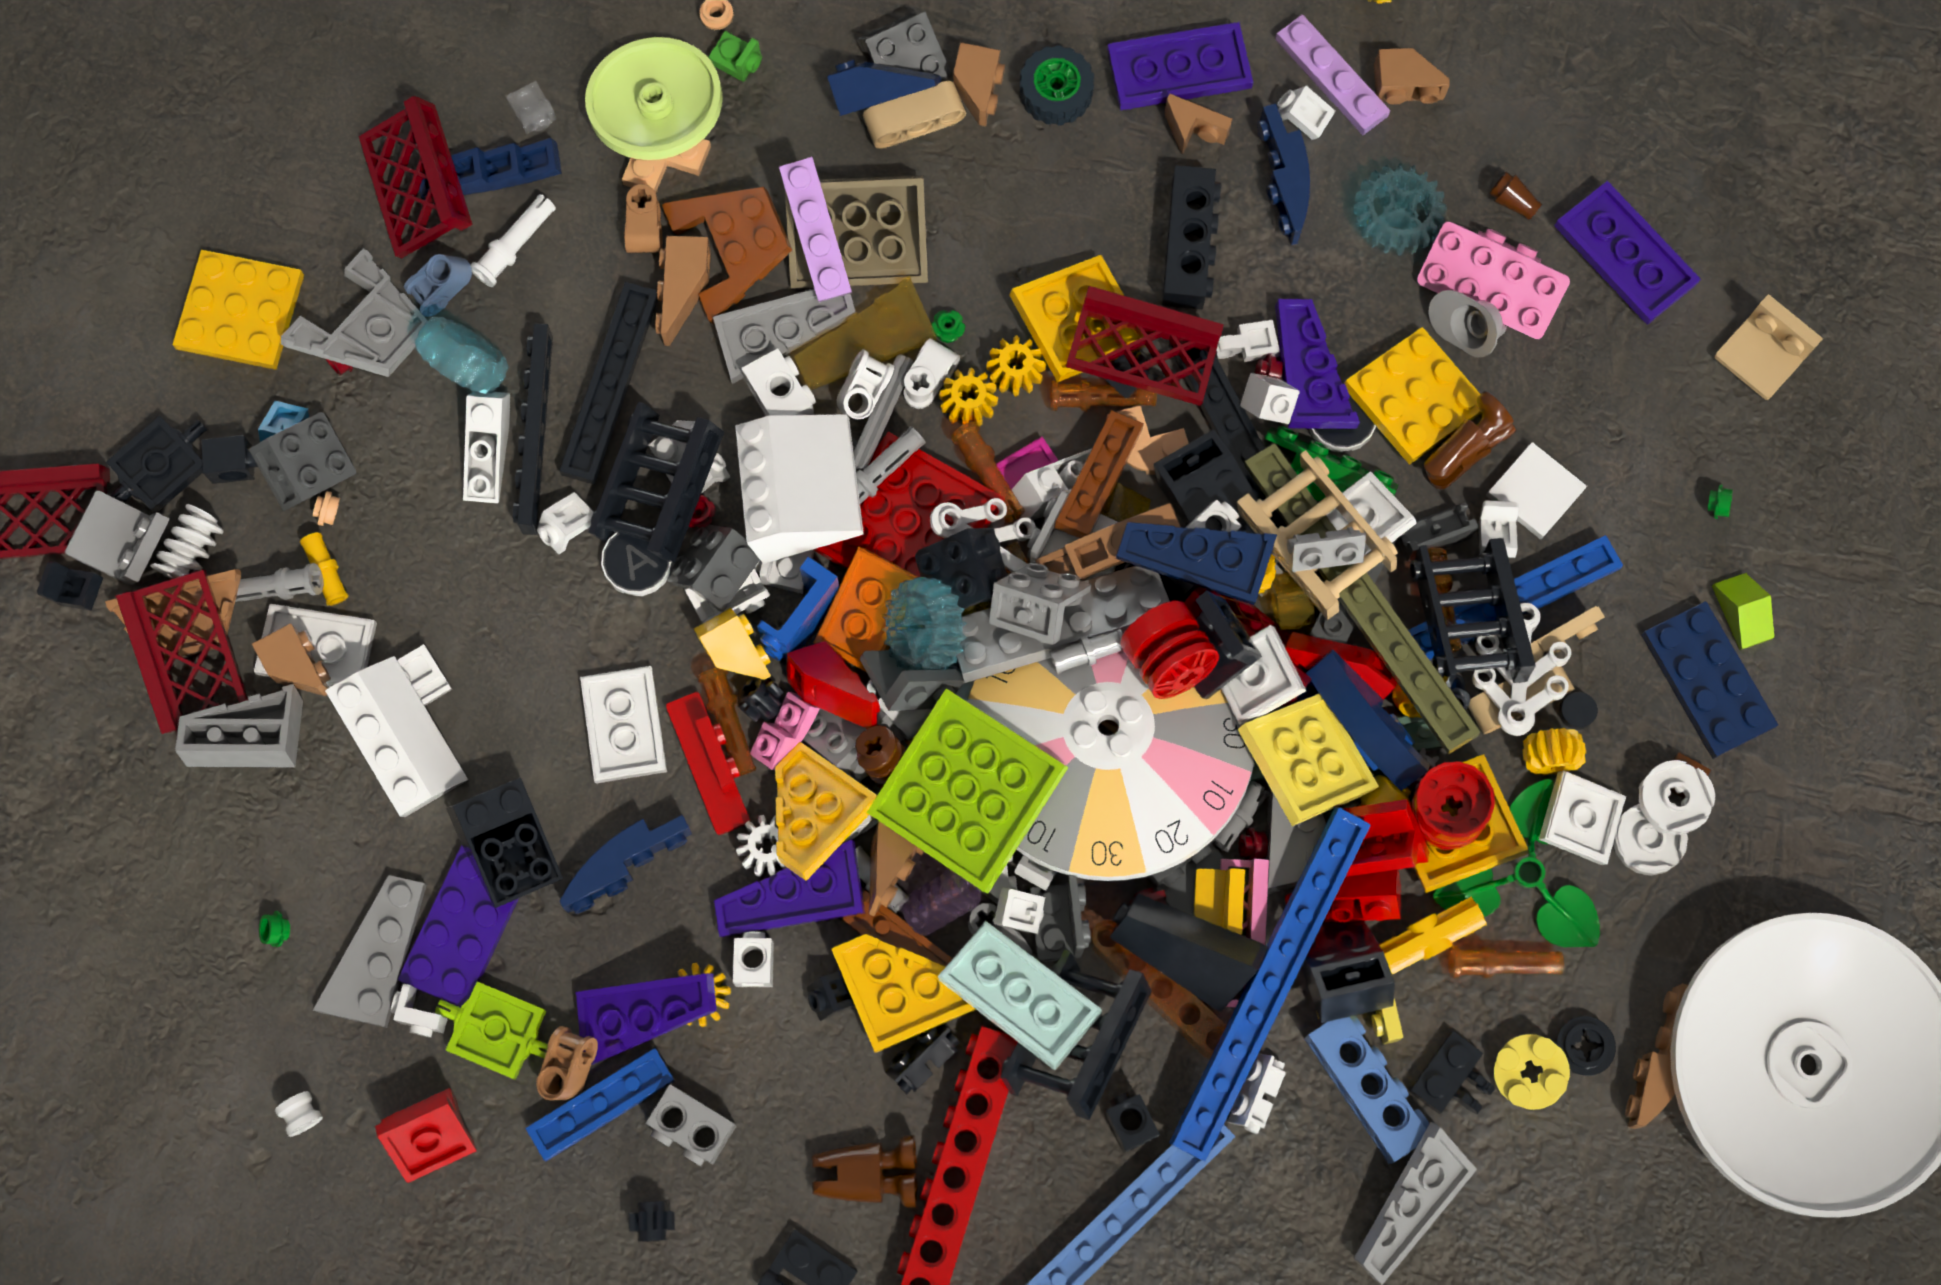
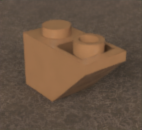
[953,43,1005,126]
[1374,48,1450,104]
[252,623,331,696]

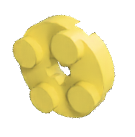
[1494,1034,1570,1110]

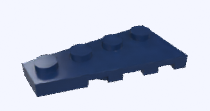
[1115,522,1277,605]

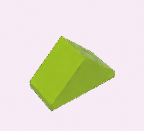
[1712,573,1774,650]

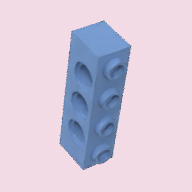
[1304,1015,1429,1164]

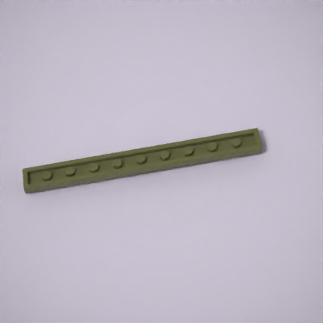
[1245,443,1480,755]

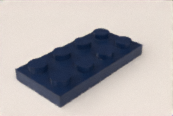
[1641,601,1778,759]

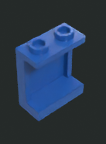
[757,557,839,661]

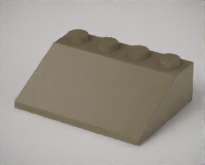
[785,175,928,289]

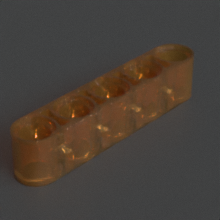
[1090,919,1227,1059]

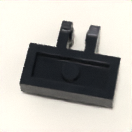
[1409,1031,1495,1114]

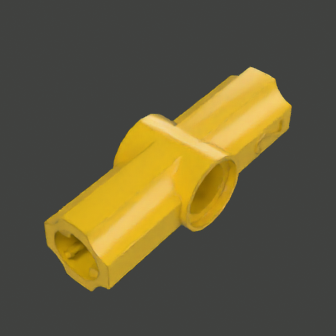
[1379,897,1487,975]

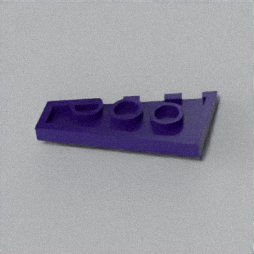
[1275,299,1360,429]
[714,840,865,938]
[576,973,717,1065]

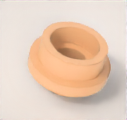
[700,0,733,30]
[312,491,340,526]

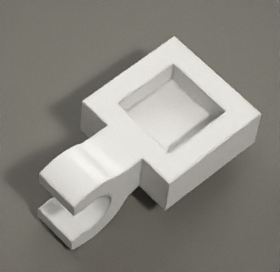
[1216,320,1280,362]

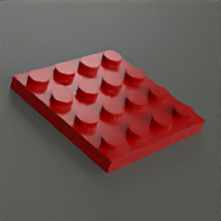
[814,432,1006,617]

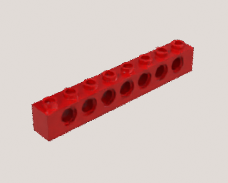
[897,1026,1018,1285]

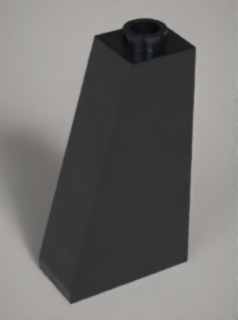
[1110,893,1268,1013]

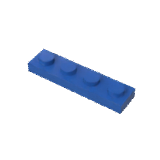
[526,1048,675,1161]

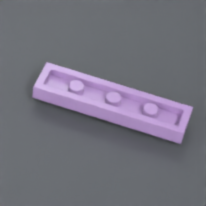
[1275,14,1390,135]
[779,157,852,302]

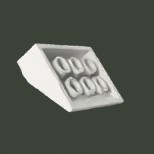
[735,414,864,564]

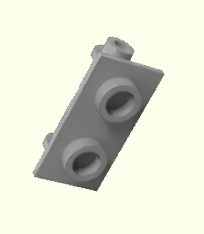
[1287,527,1366,572]

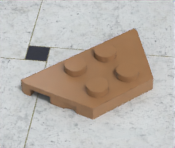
[105,569,241,661]

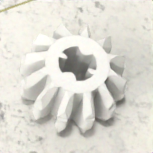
[736,815,787,877]

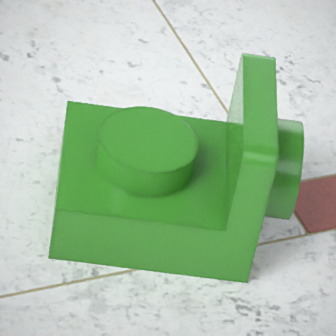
[708,31,762,82]

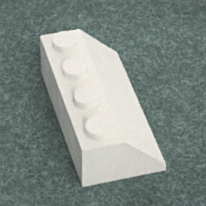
[325,656,468,817]

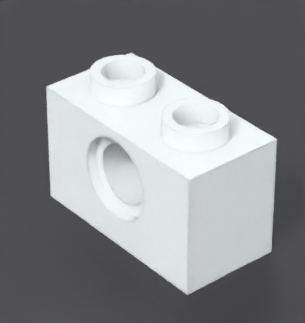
[741,348,816,416]

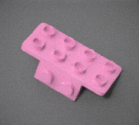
[1417,221,1570,339]

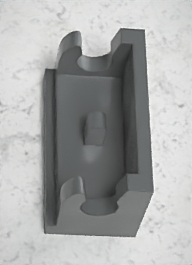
[1397,502,1478,562]

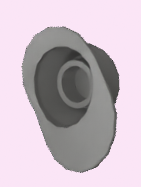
[1428,290,1507,357]

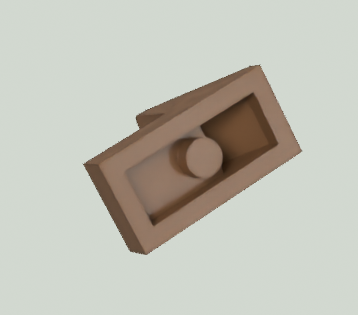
[1164,94,1232,154]

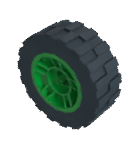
[1019,45,1094,126]

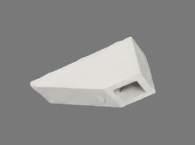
[463,390,511,503]
[1008,448,1092,521]

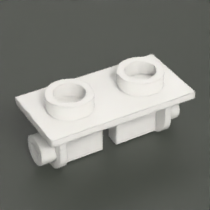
[1227,1054,1286,1134]

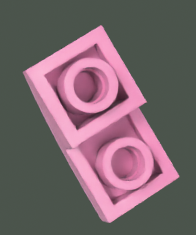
[750,692,820,770]

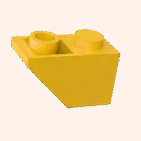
[694,608,771,680]

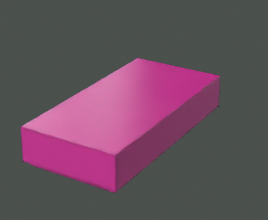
[983,436,1058,501]

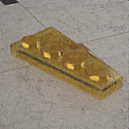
[795,276,936,390]

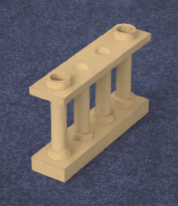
[1237,450,1398,620]

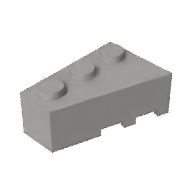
[175,684,303,767]
[1265,786,1326,894]

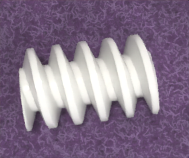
[150,504,224,579]

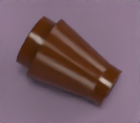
[1489,172,1542,220]

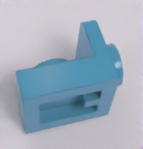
[258,401,309,442]

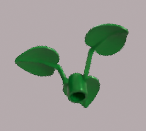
[1433,779,1600,947]

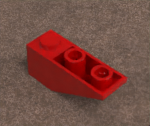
[1284,632,1397,700]
[787,641,880,729]
[1285,870,1401,922]

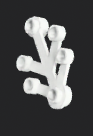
[930,498,1036,573]
[1472,603,1571,736]

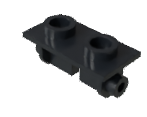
[885,1024,960,1095]

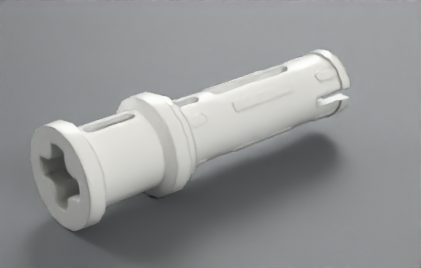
[470,194,556,287]

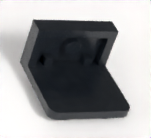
[915,528,1009,619]

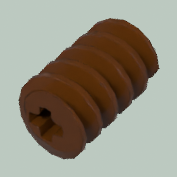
[855,725,907,789]

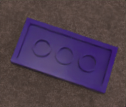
[1107,22,1253,111]
[1554,180,1701,325]
[397,846,519,1007]

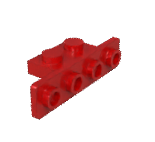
[666,692,750,835]

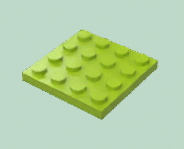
[866,688,1069,893]

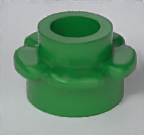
[931,310,965,343]
[1708,485,1733,519]
[259,911,290,947]

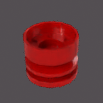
[1120,601,1219,699]
[1410,761,1495,850]

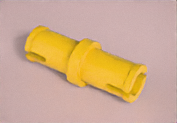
[300,532,349,606]

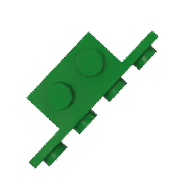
[1265,426,1399,502]

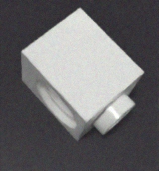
[1240,373,1300,424]
[1185,500,1241,532]
[733,932,774,987]

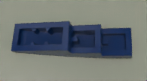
[416,138,562,200]
[1306,650,1430,791]

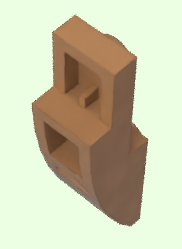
[1035,503,1181,581]
[1625,983,1688,1129]

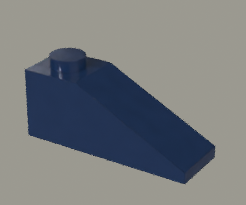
[827,59,942,116]

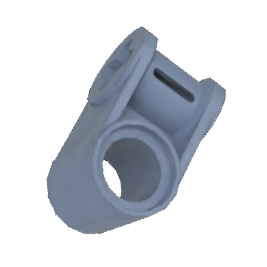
[404,254,472,317]

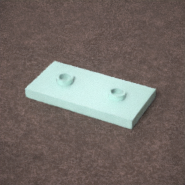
[938,921,1102,1070]

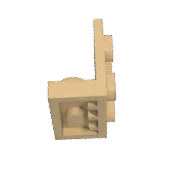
[1714,294,1823,400]

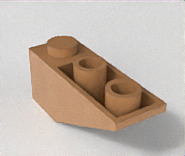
[655,236,711,346]
[869,821,924,917]

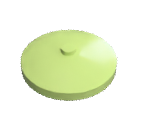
[585,37,723,160]

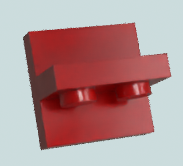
[1343,799,1430,877]
[375,1088,477,1183]

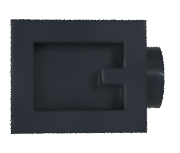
[807,971,855,1021]

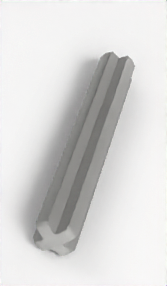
[853,354,914,471]

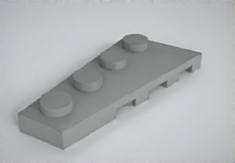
[713,289,856,384]
[313,875,427,1028]
[1354,1122,1477,1285]

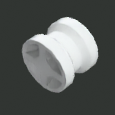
[275,1091,323,1137]

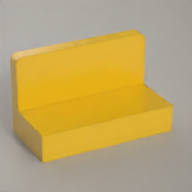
[1193,868,1245,935]

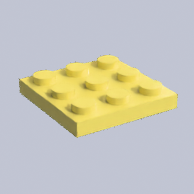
[1238,694,1379,826]

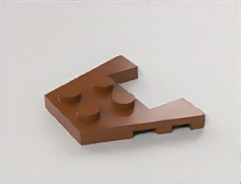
[662,187,792,324]

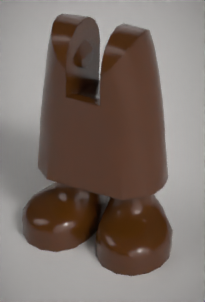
[1424,391,1516,489]
[812,1135,917,1208]

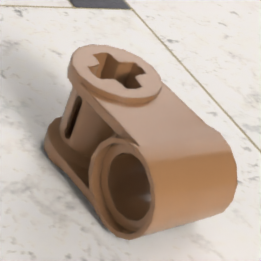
[624,184,663,253]
[536,1026,598,1101]

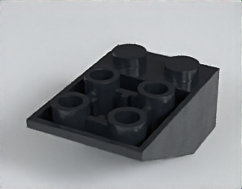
[1153,429,1258,534]
[446,777,563,908]
[1301,921,1395,1023]

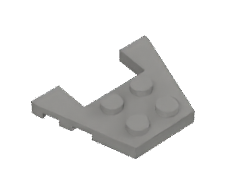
[281,248,430,377]

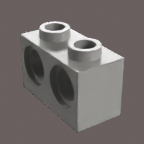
[646,1085,736,1166]

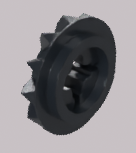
[1556,1016,1616,1076]

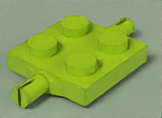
[435,981,548,1080]

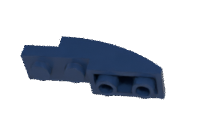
[1257,104,1310,245]
[559,815,692,914]

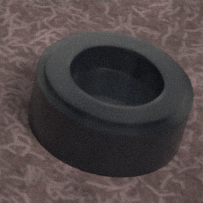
[1559,692,1598,730]

